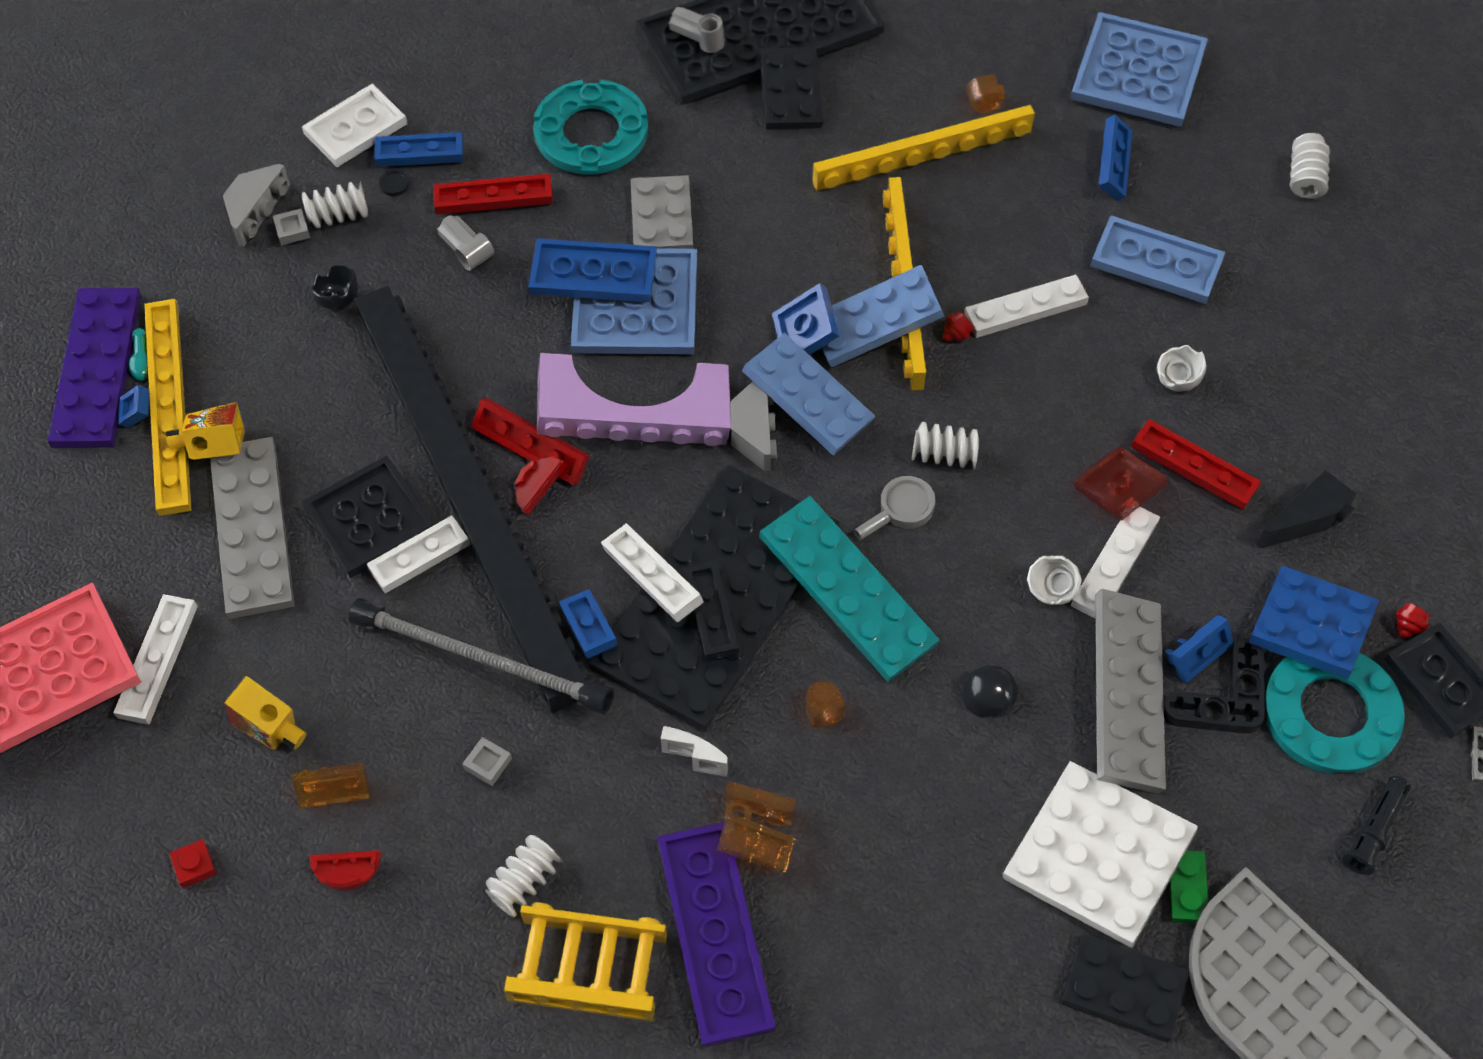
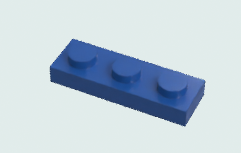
[1099,114,1132,201]
[375,132,463,167]

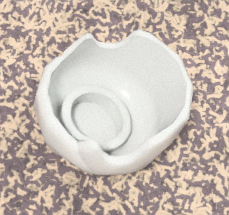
[1156,345,1207,392]
[1027,556,1082,605]

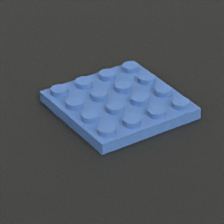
[1070,12,1208,127]
[571,248,697,354]

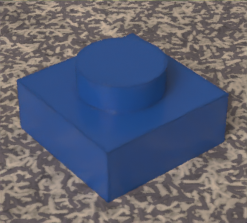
[118,385,150,428]

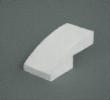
[661,726,728,777]

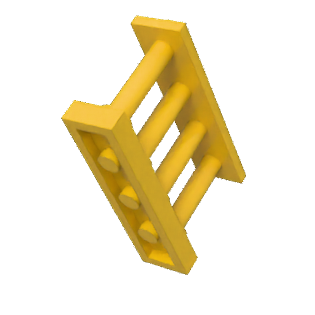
[504,903,667,1022]

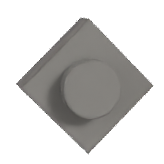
[273,208,310,245]
[462,737,512,786]

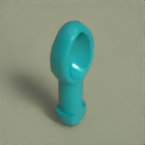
[129,328,148,382]

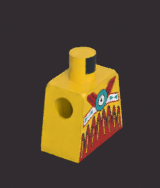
[166,402,245,460]
[224,676,307,750]

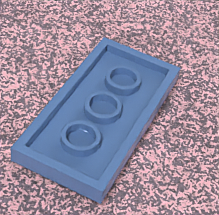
[1090,215,1225,304]
[822,264,944,368]
[742,333,875,456]

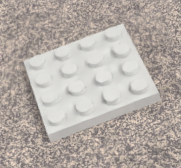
[1003,761,1198,948]

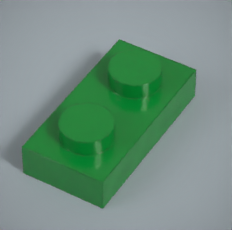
[1168,851,1208,924]

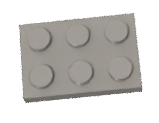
[631,175,693,249]

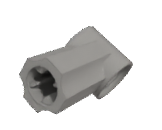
[669,7,725,53]
[437,215,495,271]

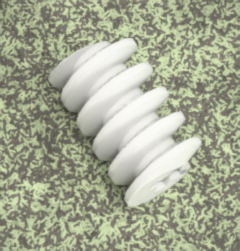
[1290,133,1330,199]
[302,182,368,228]
[911,422,979,470]
[485,835,562,917]

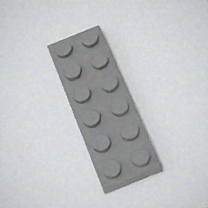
[210,437,295,619]
[1095,589,1166,794]

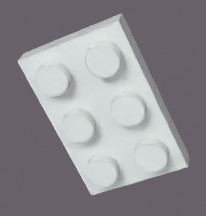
[302,84,407,167]

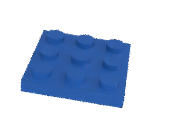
[1249,566,1379,680]

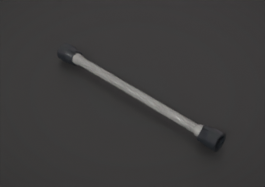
[349,598,614,715]

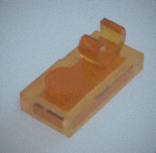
[293,762,370,808]
[725,781,796,827]
[717,813,796,874]

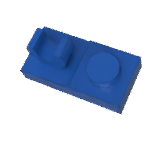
[559,589,618,659]
[1165,615,1234,683]

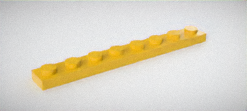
[813,105,1035,191]
[883,177,926,391]
[144,299,192,516]

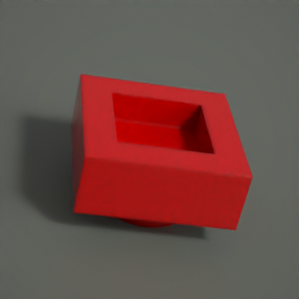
[169,839,217,888]

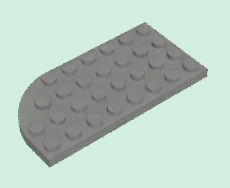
[1189,867,1451,1059]

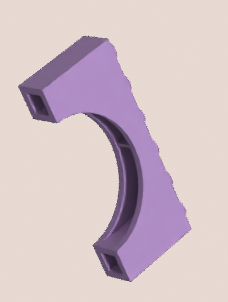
[537,353,731,446]

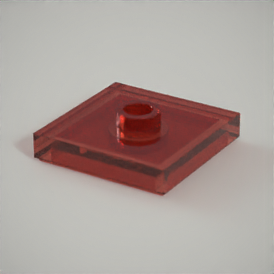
[1074,446,1167,520]

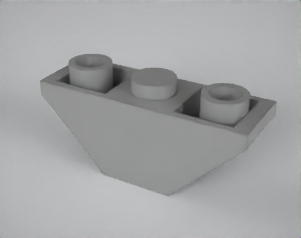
[223,164,290,247]
[730,381,777,471]

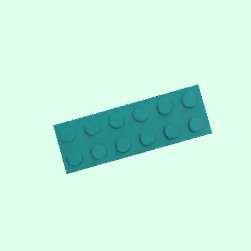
[759,496,940,682]

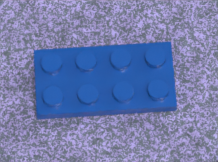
[528,238,657,302]

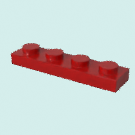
[433,174,553,215]
[471,398,590,485]
[1131,419,1262,510]

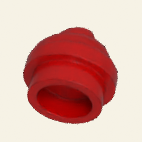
[942,310,974,341]
[1395,603,1431,638]

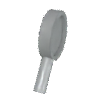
[854,476,935,540]

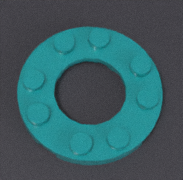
[533,80,648,175]
[1264,653,1404,775]

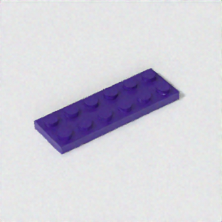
[48,288,141,448]
[657,821,776,1048]

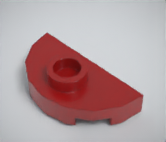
[515,457,567,515]
[309,850,382,891]

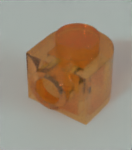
[966,74,1005,113]
[806,681,846,728]

